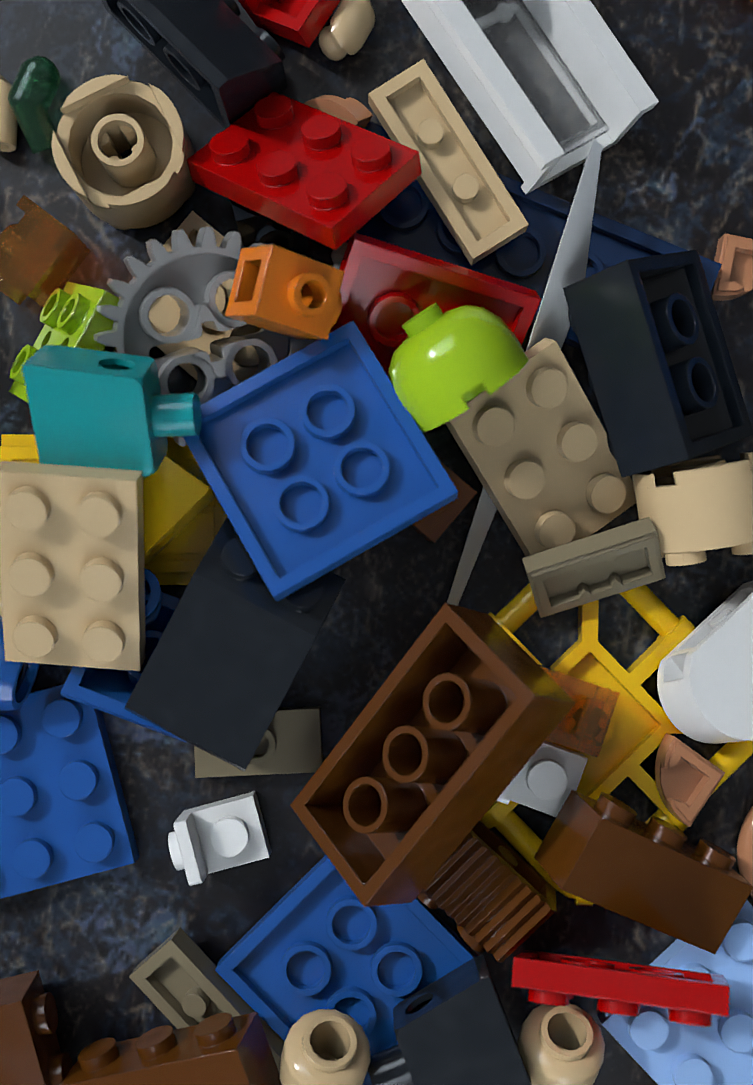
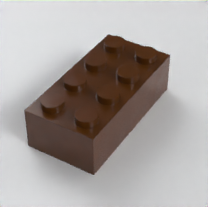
[290,603,576,907]

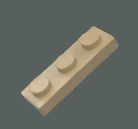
[368,59,529,266]

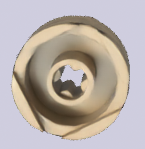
[51,74,196,230]
[632,452,753,566]

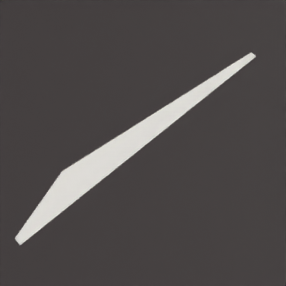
[447,138,602,606]

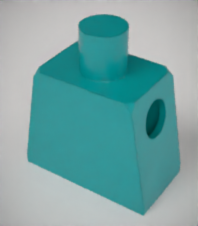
[22,345,202,477]

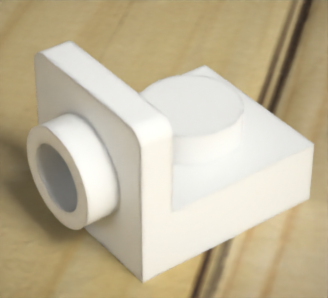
[497,741,588,817]
[168,791,271,886]

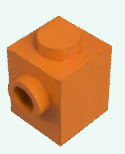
[225,244,344,340]

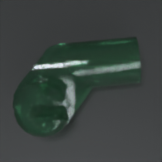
[8,56,61,155]

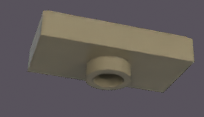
[522,517,666,618]
[194,706,323,778]

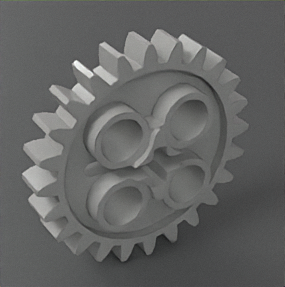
[94,227,315,446]

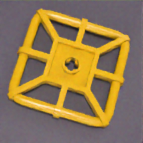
[480,583,753,906]

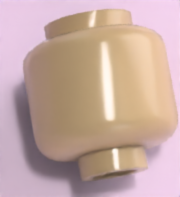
[517,1003,605,1085]
[280,1009,370,1085]

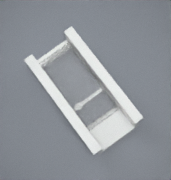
[401,0,659,195]

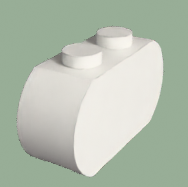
[657,581,753,744]

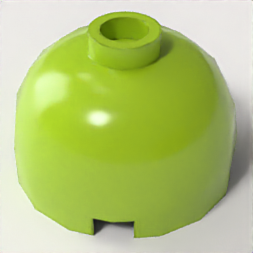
[388,303,529,433]

